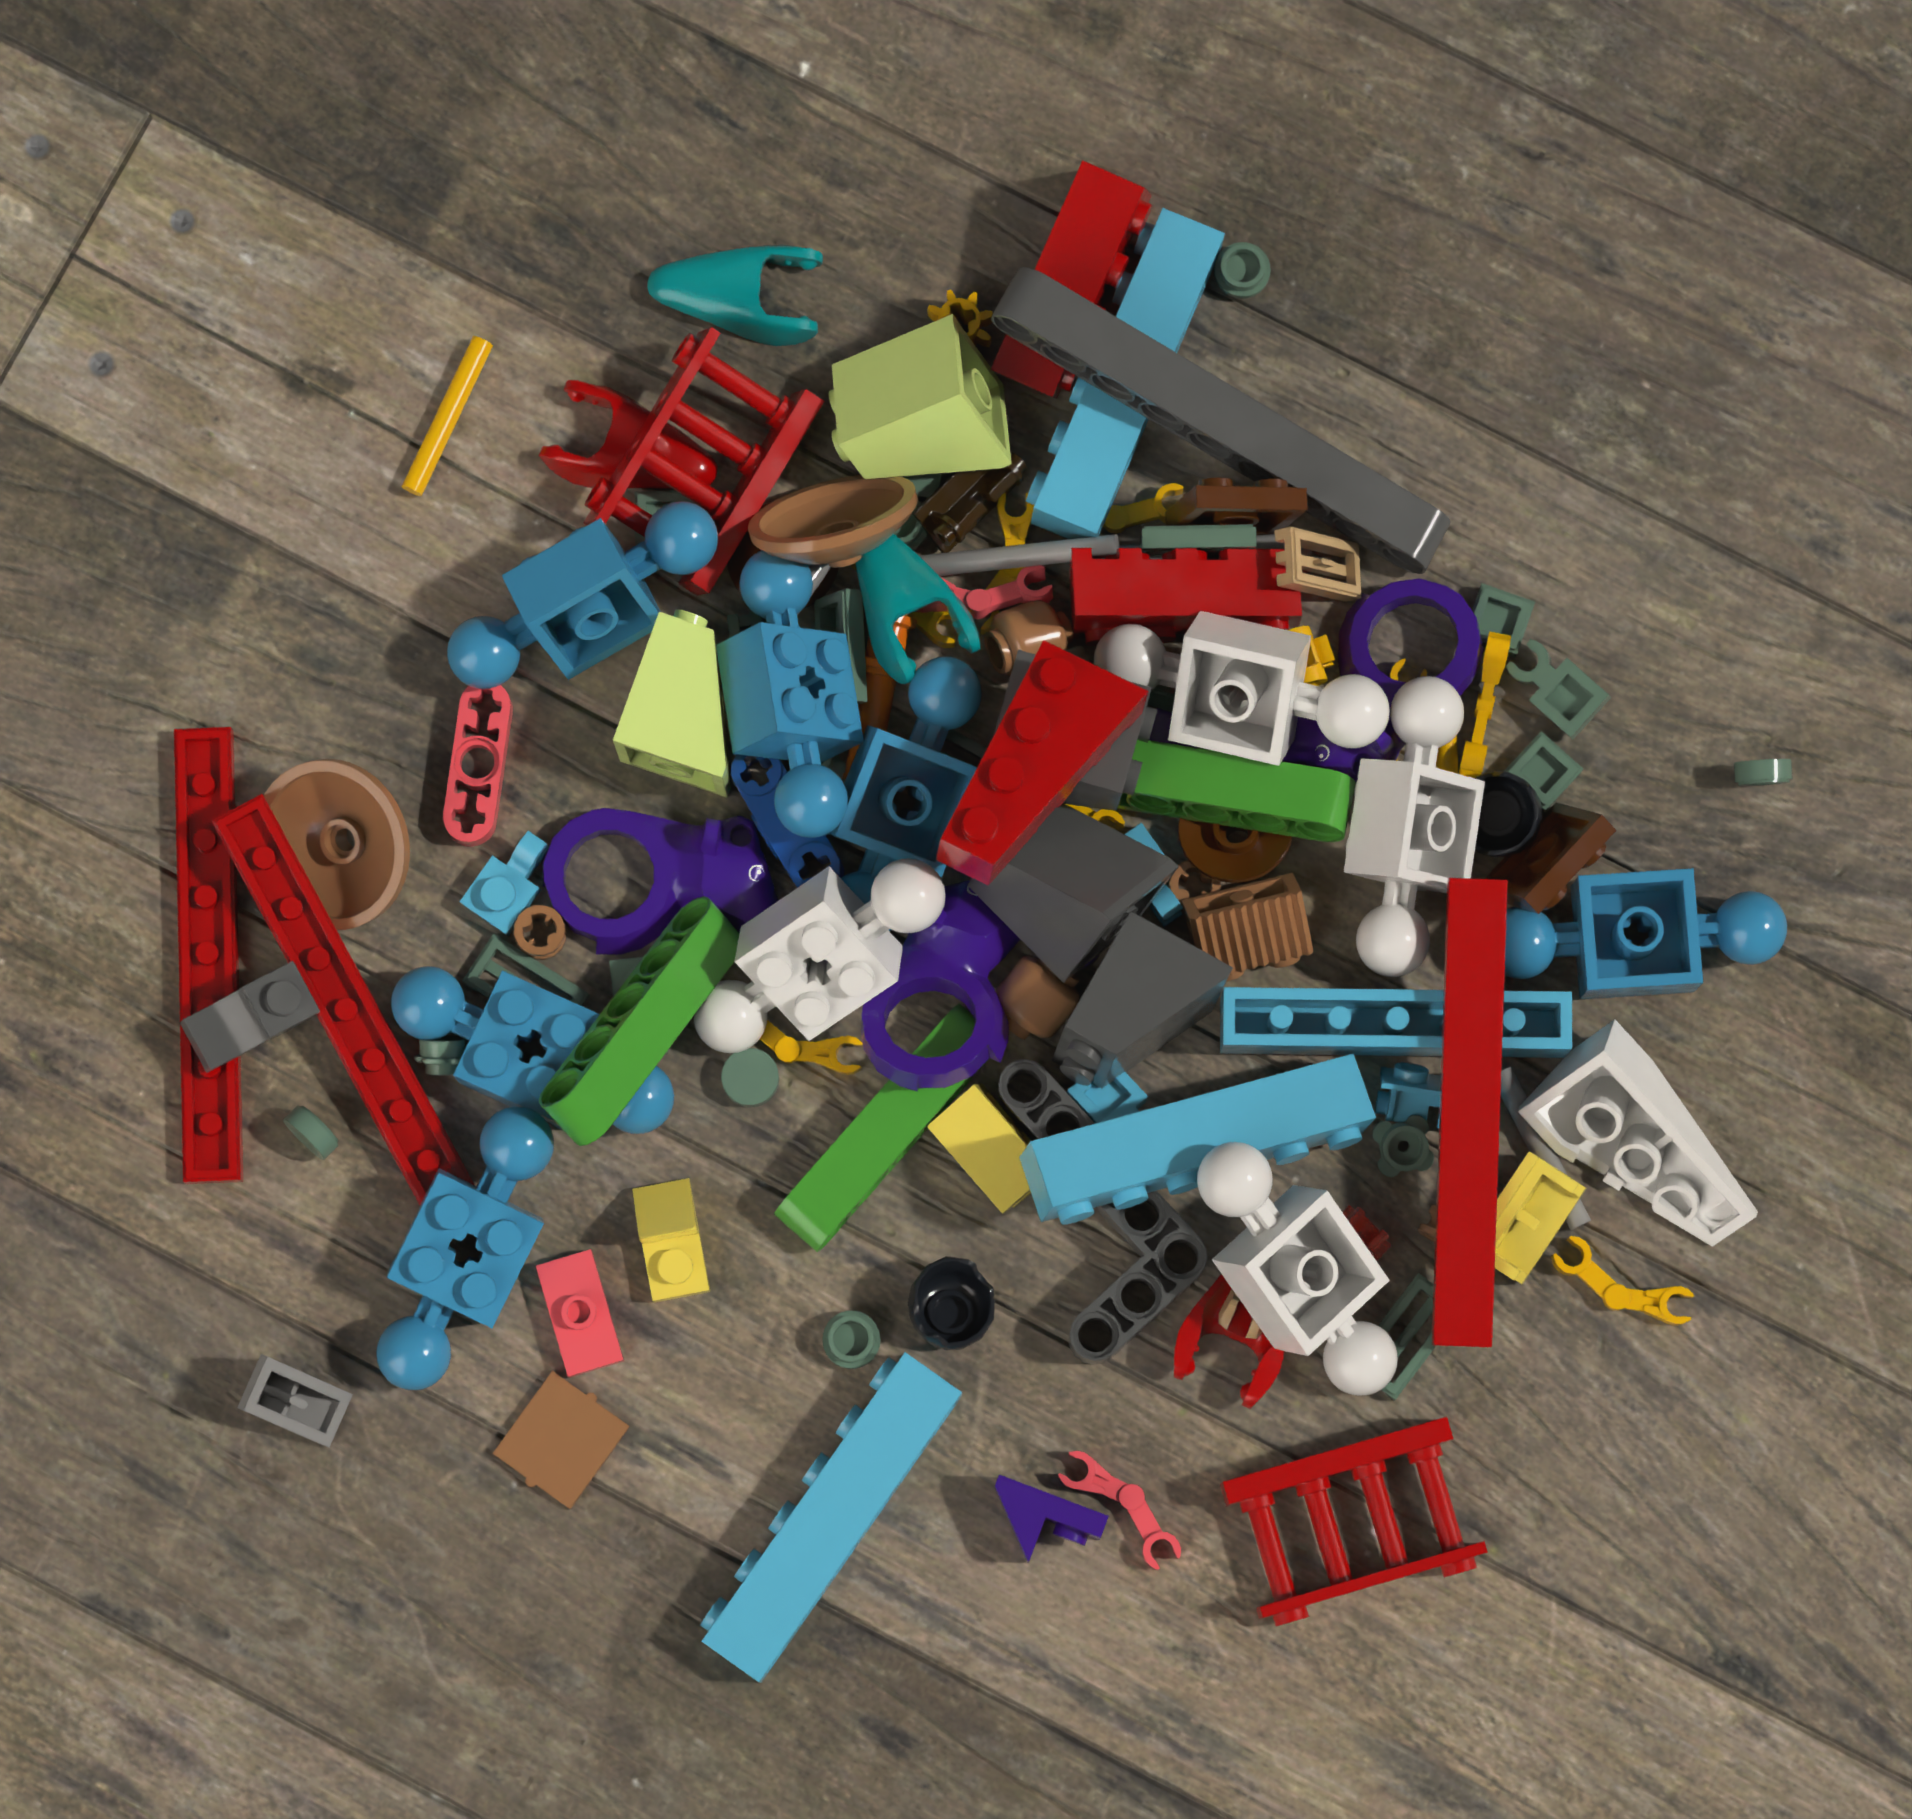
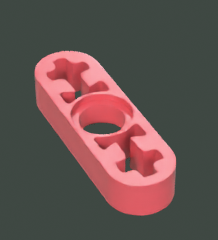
[443,685,513,847]

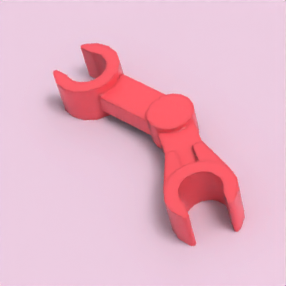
[915,565,1053,619]
[1058,1451,1181,1570]

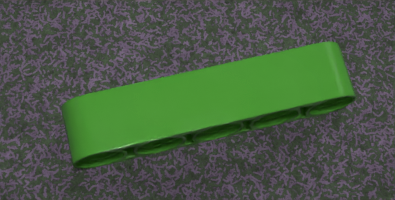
[1117,740,1356,842]
[539,896,740,1146]
[774,1003,990,1252]

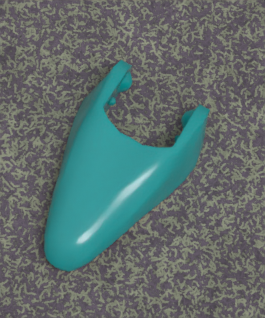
[647,244,823,347]
[856,534,981,684]

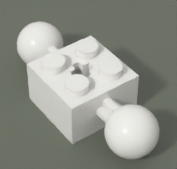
[1094,611,1390,766]
[1344,676,1485,977]
[694,859,945,1053]
[1197,1142,1398,1396]

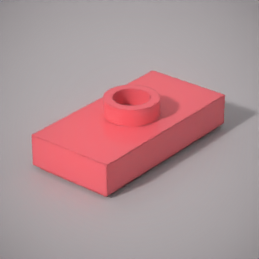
[535,1249,624,1378]

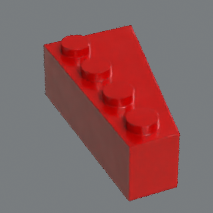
[990,160,1152,399]
[1069,548,1302,646]
[936,640,1149,886]

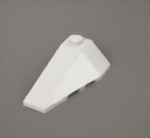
[1518,1019,1758,1247]

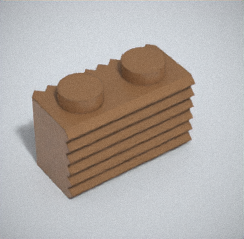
[1181,873,1314,981]

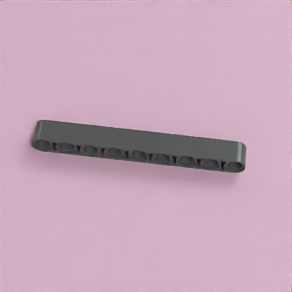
[991,267,1451,574]

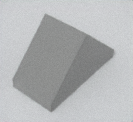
[237,1354,353,1448]

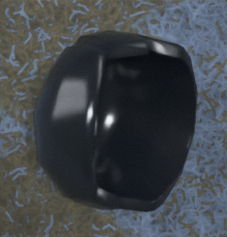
[1475,770,1543,858]
[907,1256,995,1350]

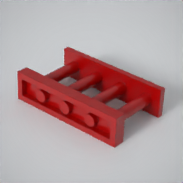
[583,327,825,596]
[1220,1417,1488,1627]

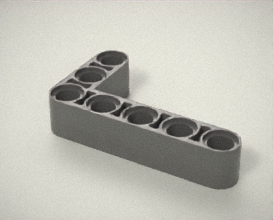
[998,1059,1208,1365]

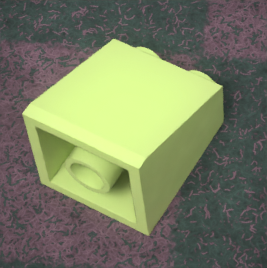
[828,314,1012,479]
[613,609,731,797]

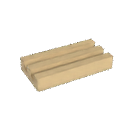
[1275,527,1361,602]

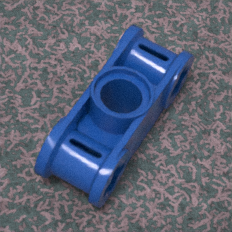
[731,754,845,888]

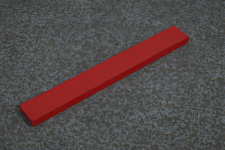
[174,727,243,1184]
[212,794,476,1205]
[1432,878,1508,1347]

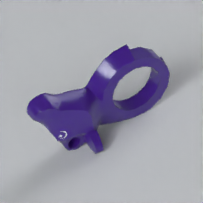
[1282,578,1483,782]
[542,808,779,955]
[861,880,1021,1092]

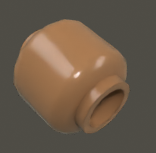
[984,600,1073,677]
[996,955,1080,1040]

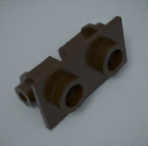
[912,453,1027,553]

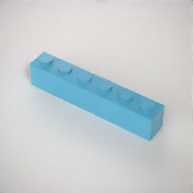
[1026,208,1225,539]
[1220,987,1572,1058]
[1019,1053,1376,1225]
[700,1352,962,1683]

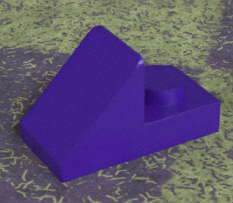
[995,1475,1109,1563]

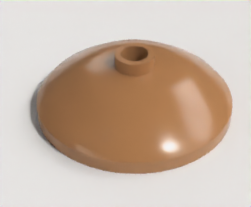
[748,475,918,568]
[264,759,410,930]

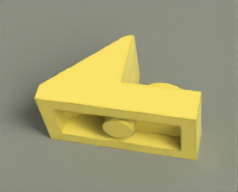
[632,1178,710,1303]

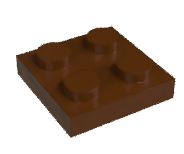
[1165,477,1308,535]
[1485,802,1617,914]

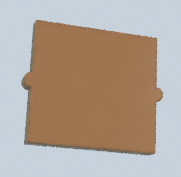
[492,1371,630,1510]

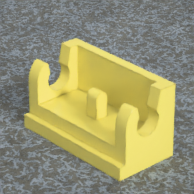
[927,1084,1032,1214]
[1495,1151,1587,1284]

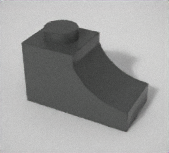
[180,961,320,1073]

